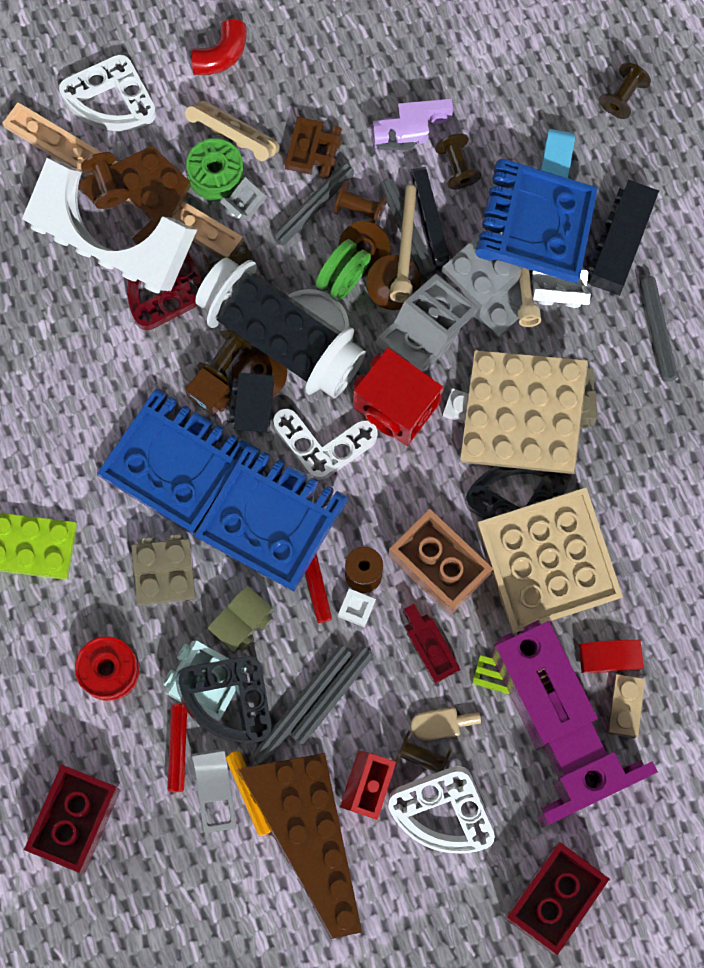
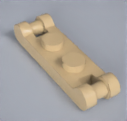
[185,101,280,161]

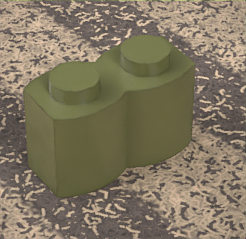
[208,585,274,654]

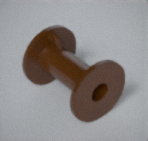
[81,152,130,209]
[334,180,388,225]
[345,547,383,593]

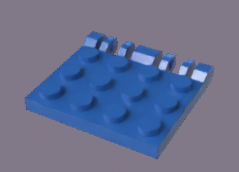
[475,159,598,284]
[97,388,249,535]
[195,444,348,592]

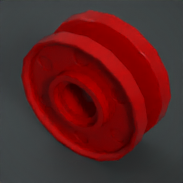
[75,636,140,701]

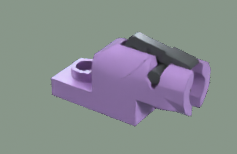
[372,99,453,151]

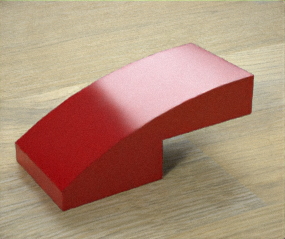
[578,640,644,673]

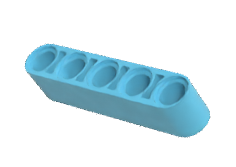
[541,129,576,178]

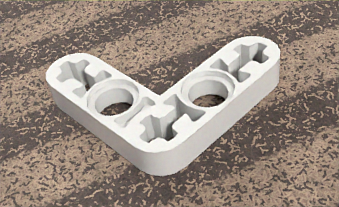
[273,409,378,480]

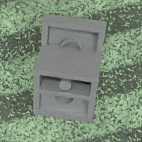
[442,231,537,339]
[375,274,479,372]

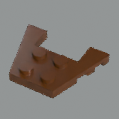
[78,146,191,245]

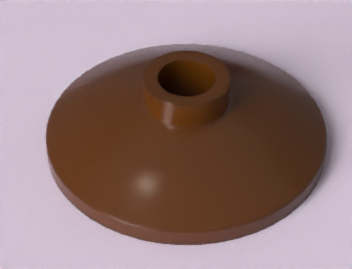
[338,221,391,276]
[366,255,421,310]
[231,347,287,397]

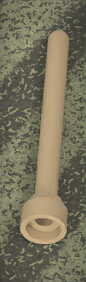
[390,184,416,303]
[518,267,541,327]

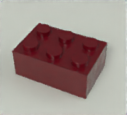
[24,764,121,875]
[504,842,610,956]

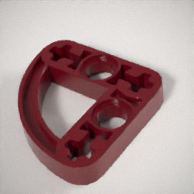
[127,253,204,331]

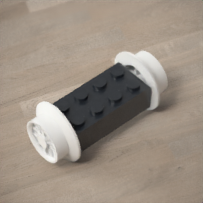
[196,257,366,398]

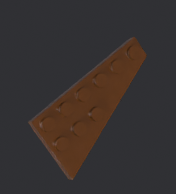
[237,753,362,939]

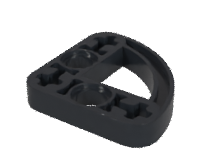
[465,466,569,520]
[176,656,272,743]

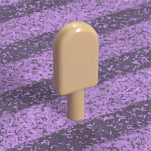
[410,707,481,742]

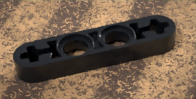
[411,167,449,268]

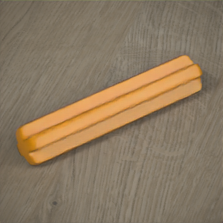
[226,751,271,836]

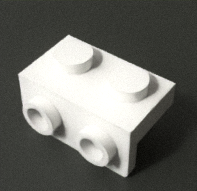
[531,269,590,308]

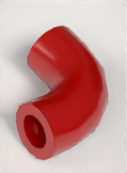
[192,19,247,76]

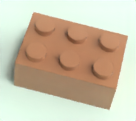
[388,509,493,616]

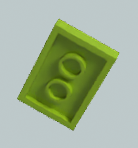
[0,513,78,580]

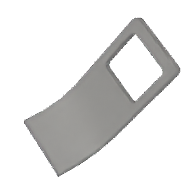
[192,749,236,833]

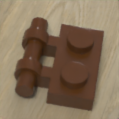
[285,116,342,179]

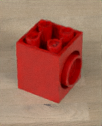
[352,348,444,447]

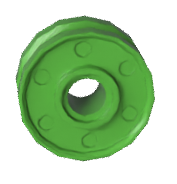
[186,139,243,201]
[316,239,371,301]

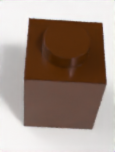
[185,367,231,416]

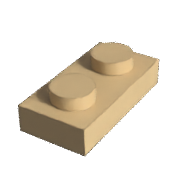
[607,674,645,738]

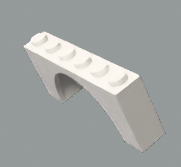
[22,158,197,293]

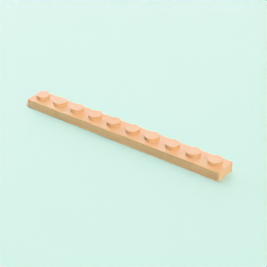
[2,102,243,258]

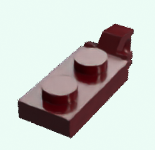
[403,604,461,685]

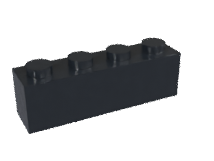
[588,179,660,296]

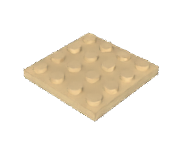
[460,350,588,474]
[476,487,623,633]

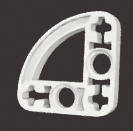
[59,55,156,131]
[388,766,495,853]

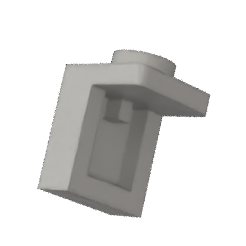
[220,177,268,221]

